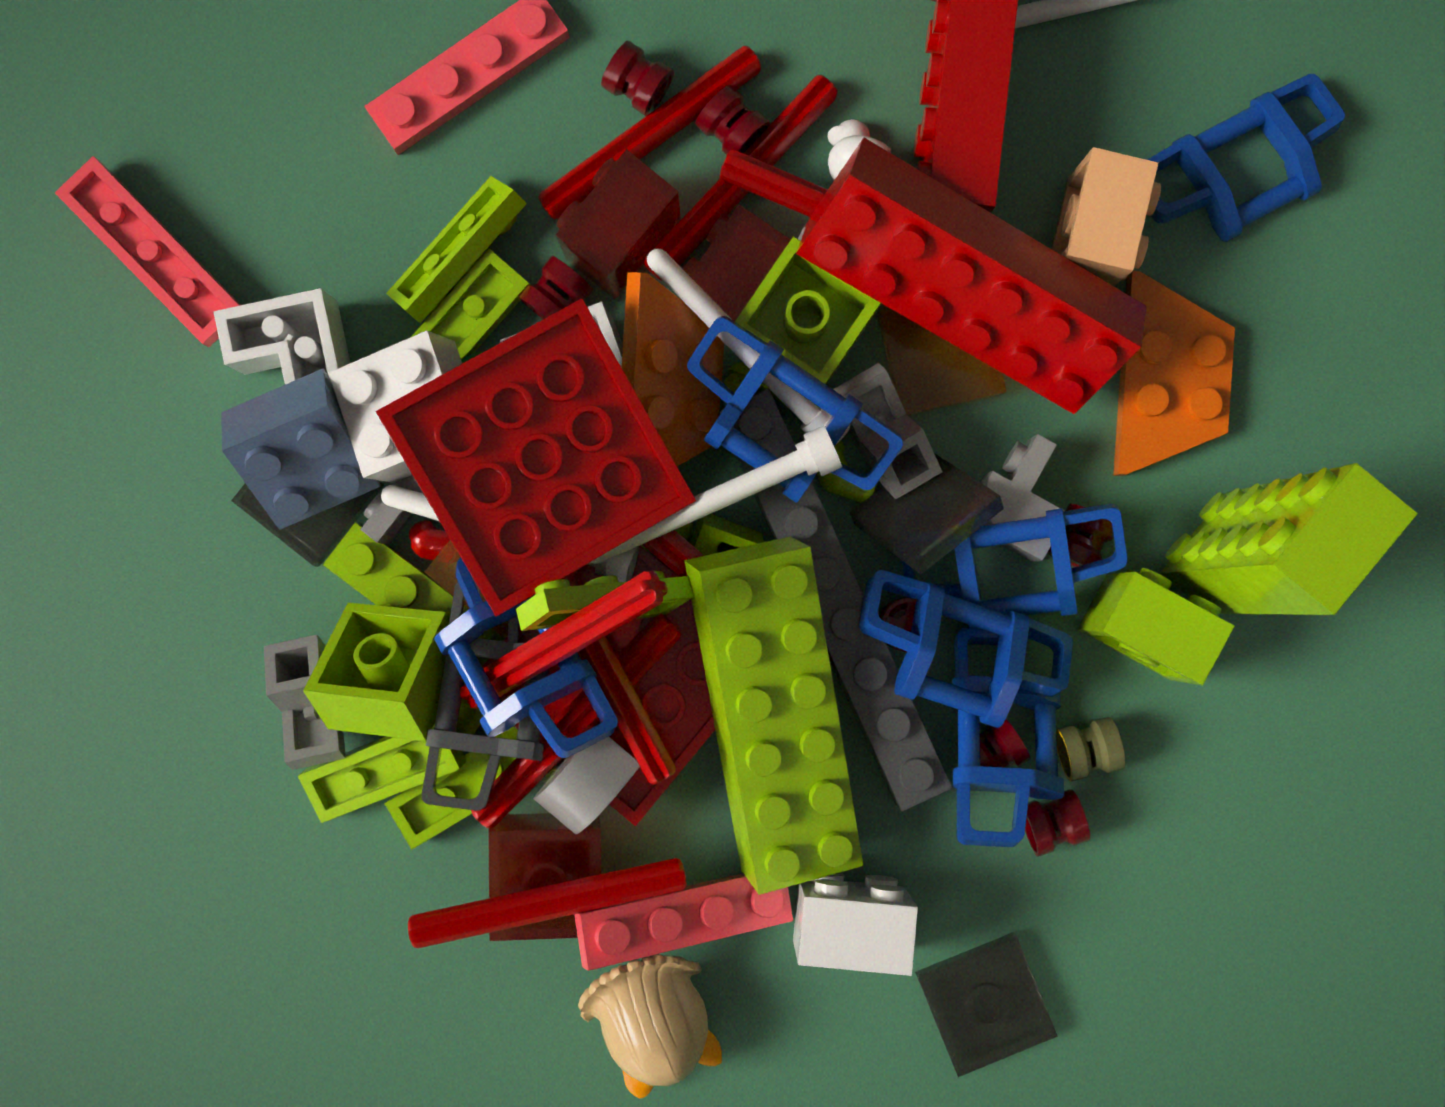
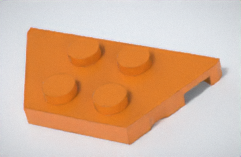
[1113,271,1235,476]
[622,272,724,466]

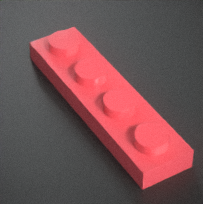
[364,0,570,155]
[55,156,241,347]
[574,873,793,971]

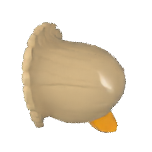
[578,954,722,1099]

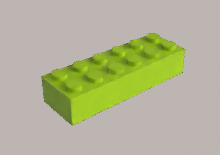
[1160,463,1418,615]
[684,537,864,895]

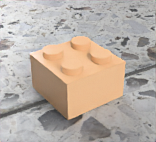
[1051,147,1161,286]

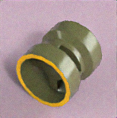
[1056,717,1125,781]

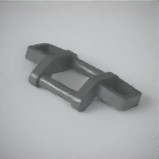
[422,581,557,811]

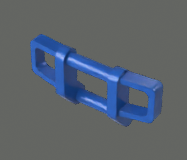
[1147,74,1345,242]
[687,316,903,503]
[899,503,1127,628]
[434,558,618,758]
[859,570,1073,728]
[952,628,1064,847]

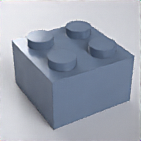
[221,368,380,530]

